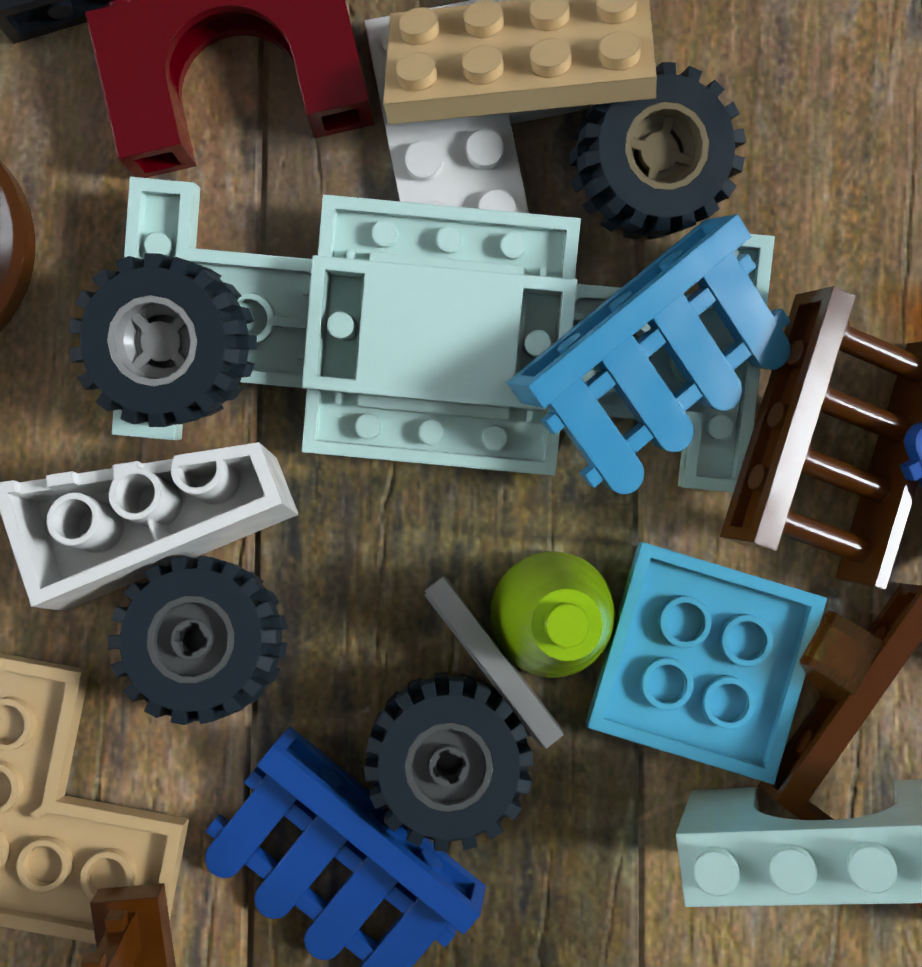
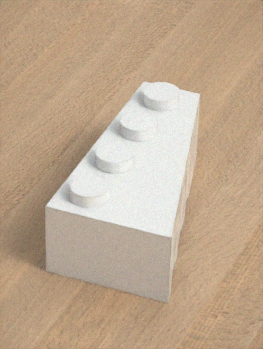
[0,442,299,611]

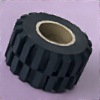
[569,62,746,240]

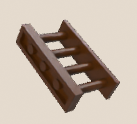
[720,286,922,590]

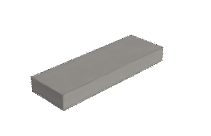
[424,575,564,749]

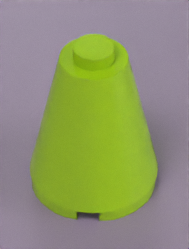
[490,551,616,678]

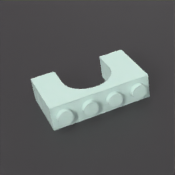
[676,779,922,907]

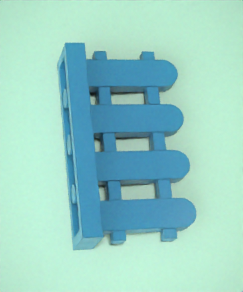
[506,214,791,494]

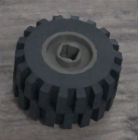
[108,555,287,725]
[364,672,533,852]

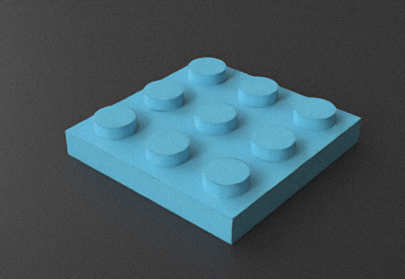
[585,542,827,785]

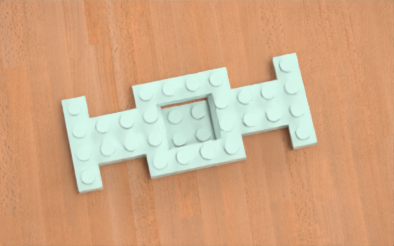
[112,177,775,492]

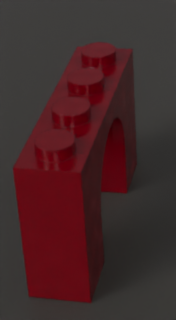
[85,0,374,178]

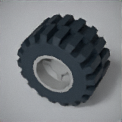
[68,253,257,427]

